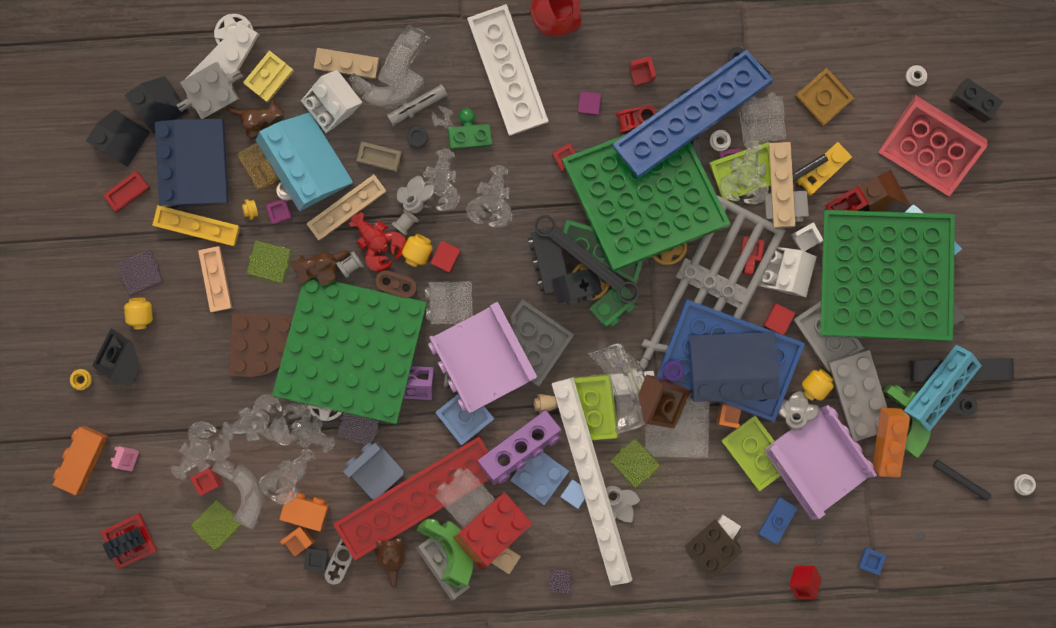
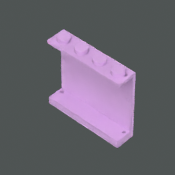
[428,302,537,413]
[763,405,877,520]

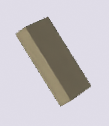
[356,141,402,172]

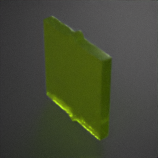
[247,240,291,283]
[611,438,661,488]
[191,500,241,551]

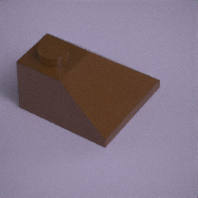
[859,170,911,212]
[638,374,691,429]

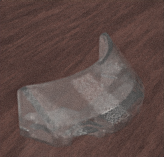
[588,343,646,434]

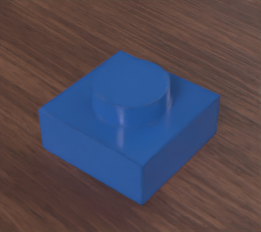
[858,547,887,575]

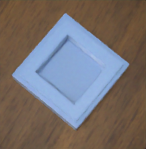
[560,479,585,509]

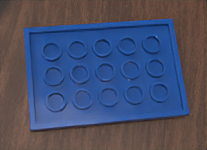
[656,299,805,422]

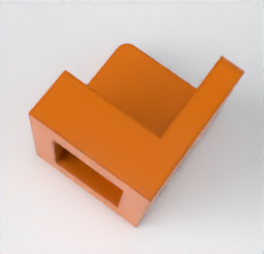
[716,403,741,429]
[280,526,315,556]

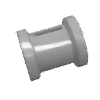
[392,209,419,236]
[336,251,364,278]

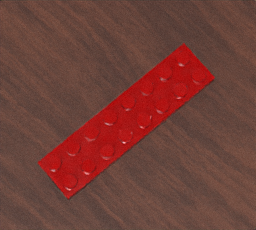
[333,437,489,560]

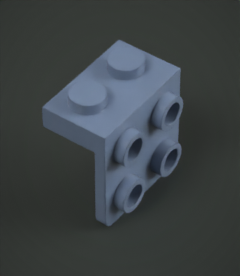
[343,442,404,500]

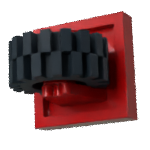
[100,513,158,570]

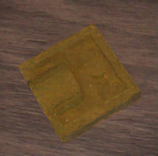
[237,142,279,191]

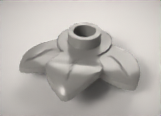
[397,176,435,214]
[778,391,819,430]
[606,486,640,523]

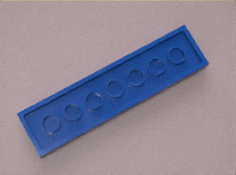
[613,49,773,179]

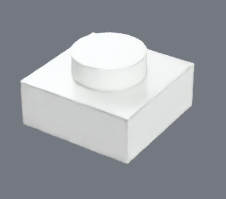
[718,514,741,540]

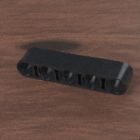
[910,358,1014,382]

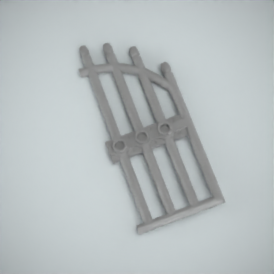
[639,195,786,370]

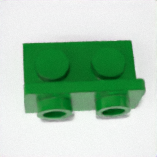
[589,285,638,327]

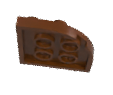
[229,313,293,377]

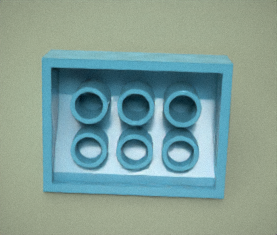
[256,112,353,211]

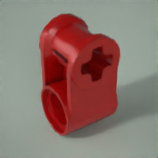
[615,105,657,134]

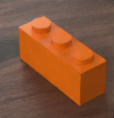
[872,408,910,477]
[53,426,108,495]

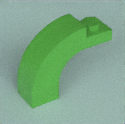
[882,385,931,458]
[417,519,473,589]

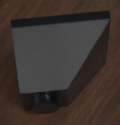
[124,76,189,134]
[86,109,150,167]
[92,328,140,387]

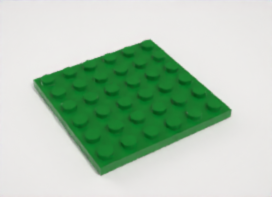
[562,135,730,272]
[820,210,955,342]
[272,278,427,425]

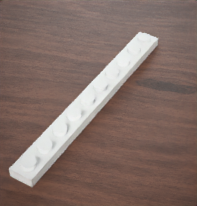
[552,377,632,586]

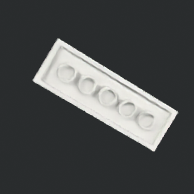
[467,4,548,136]

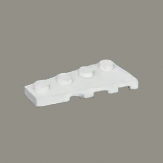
[186,23,259,79]

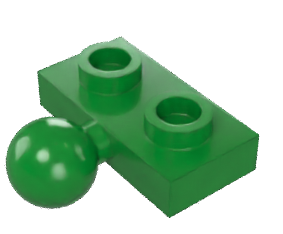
[447,108,492,150]

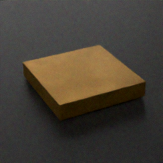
[795,68,854,127]

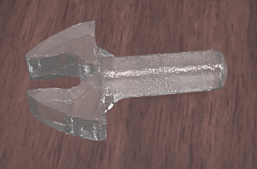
[432,106,455,129]

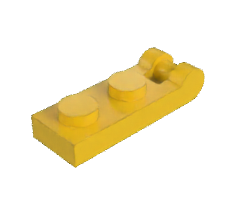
[795,142,852,197]

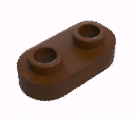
[375,271,417,298]

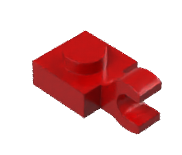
[739,237,764,276]

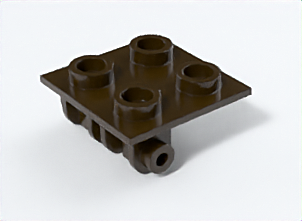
[685,519,742,579]

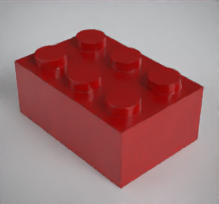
[453,492,532,569]

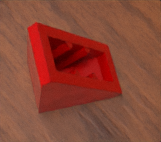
[825,185,869,211]

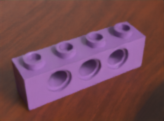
[478,410,561,485]

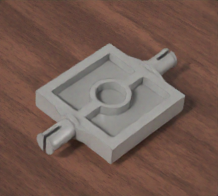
[177,62,243,119]

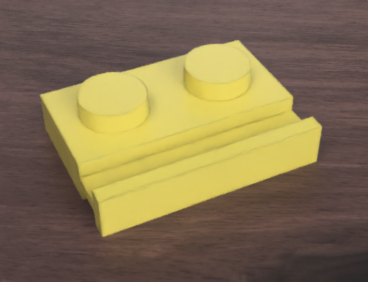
[243,50,294,103]

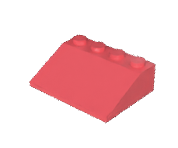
[879,95,988,197]

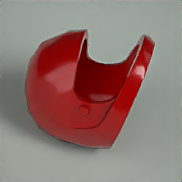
[530,0,581,37]

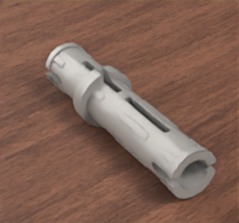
[387,84,448,126]

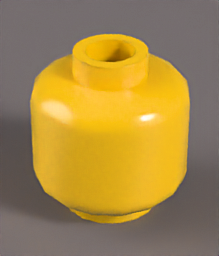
[402,234,433,267]
[124,298,153,330]
[802,369,834,401]

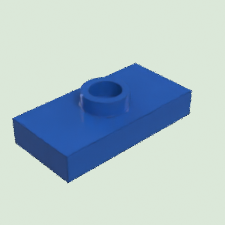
[758,497,798,544]

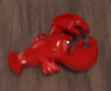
[349,212,407,272]

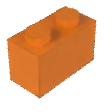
[279,491,330,531]

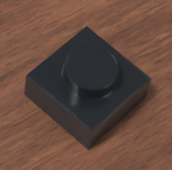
[304,547,329,572]

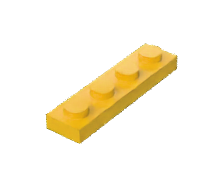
[152,205,240,247]

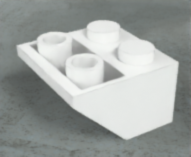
[301,70,363,133]
[758,247,816,297]

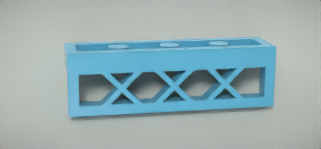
[904,345,982,432]

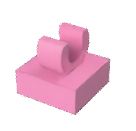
[110,446,139,471]

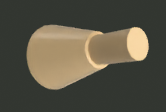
[534,394,559,414]

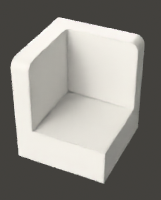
[791,222,823,251]

